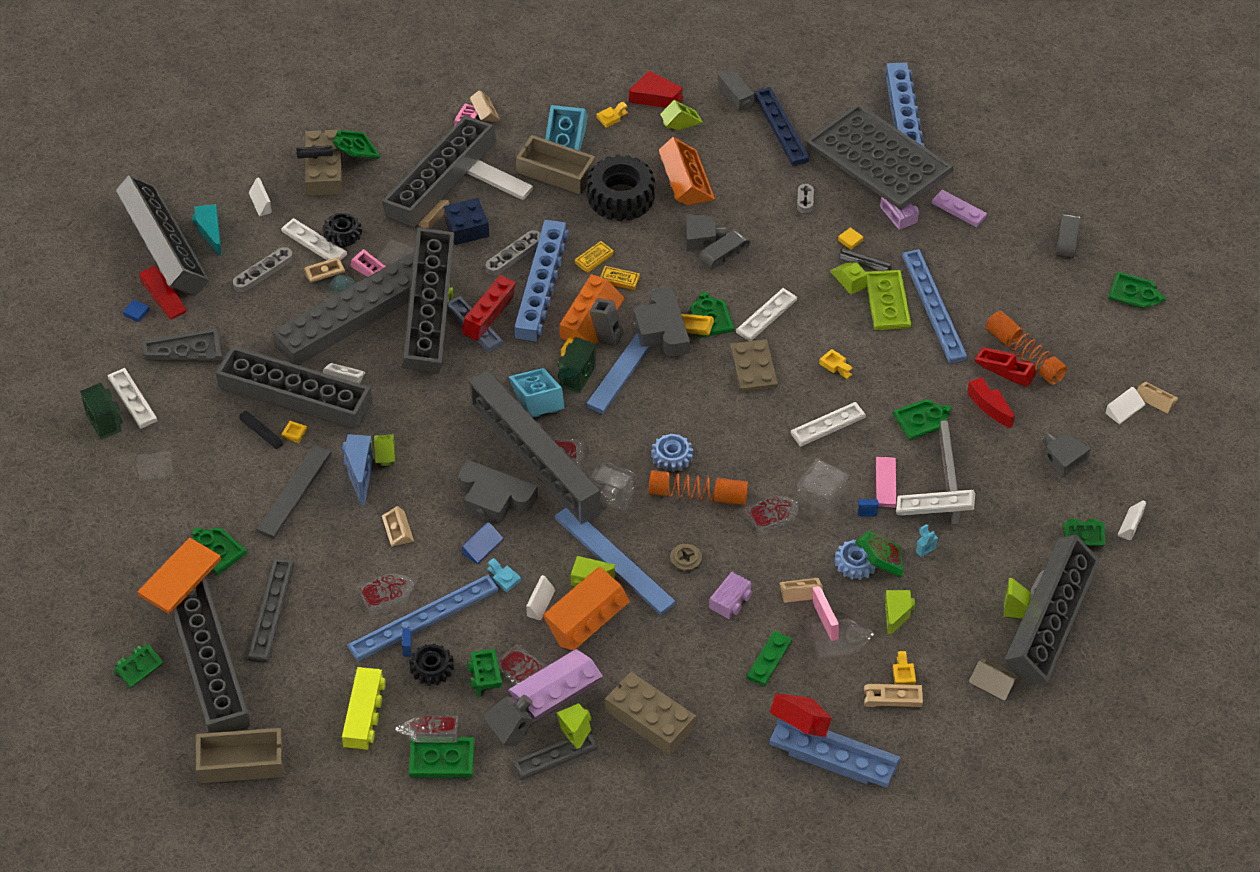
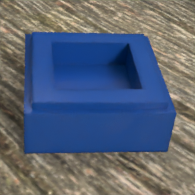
[123,300,149,322]
[857,499,879,516]
[402,629,412,657]

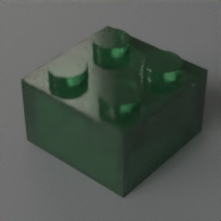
[557,337,596,393]
[80,383,123,440]

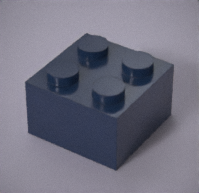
[444,198,489,245]

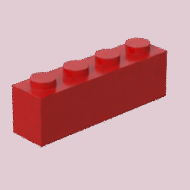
[462,275,516,341]

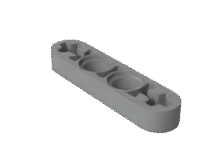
[486,230,541,276]
[233,247,293,292]

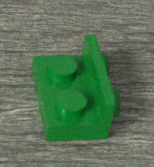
[1062,519,1105,546]
[113,644,163,688]
[467,649,502,696]

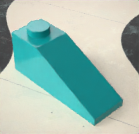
[192,204,222,255]

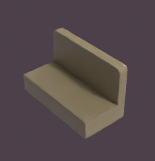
[969,658,1020,700]

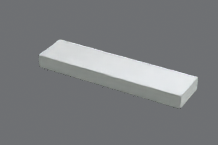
[467,160,533,200]
[281,218,347,260]
[736,288,797,341]
[108,368,157,429]
[791,402,866,447]
[896,490,975,515]

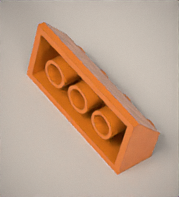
[659,137,715,205]
[559,274,624,350]
[543,567,630,650]

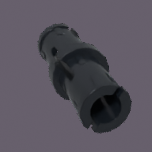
[296,145,333,159]

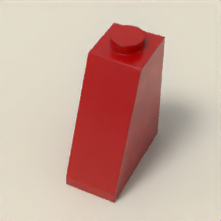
[629,71,683,108]
[770,693,832,737]

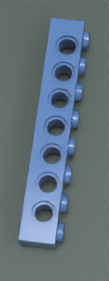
[885,63,924,146]
[514,220,569,342]

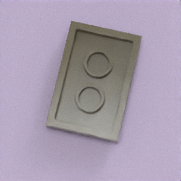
[730,339,778,392]

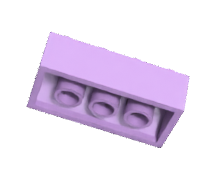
[508,649,603,724]

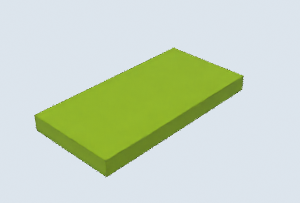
[866,270,911,330]

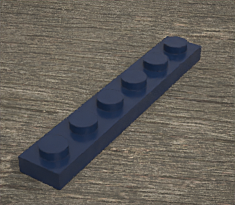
[754,87,809,166]

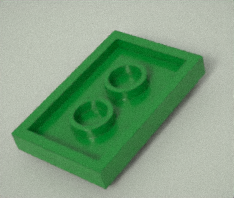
[409,737,474,778]

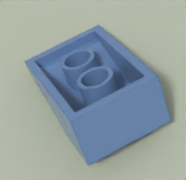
[342,434,373,505]

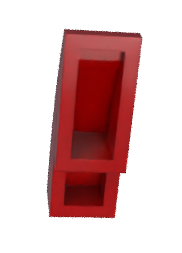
[139,265,187,320]
[974,347,1036,387]
[967,377,1015,428]

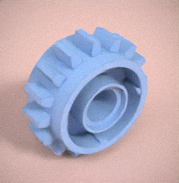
[651,434,693,472]
[835,540,877,580]

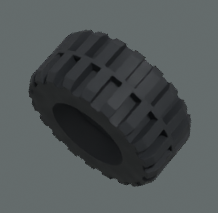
[587,155,655,221]

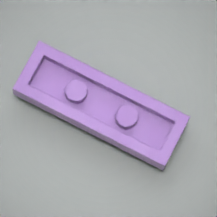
[932,190,987,227]

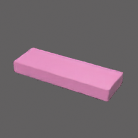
[876,457,896,508]
[813,586,839,641]

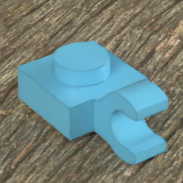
[916,524,938,557]
[487,558,521,592]

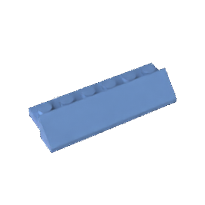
[769,718,901,788]

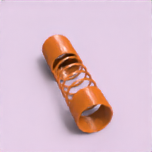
[986,311,1067,385]
[649,470,748,506]

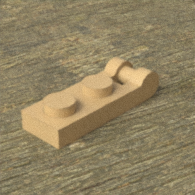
[864,684,923,707]

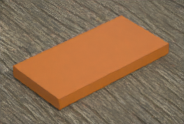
[137,537,221,615]

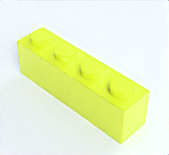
[342,667,386,750]

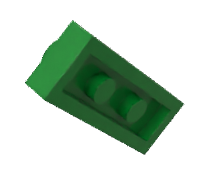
[746,631,792,687]

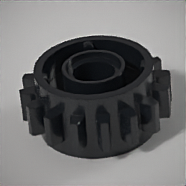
[323,213,362,247]
[409,643,454,686]

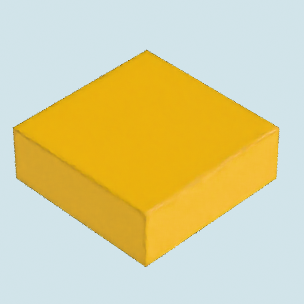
[838,227,864,250]
[281,421,307,443]

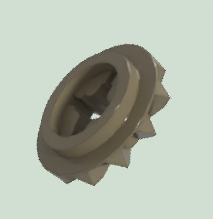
[670,544,702,572]

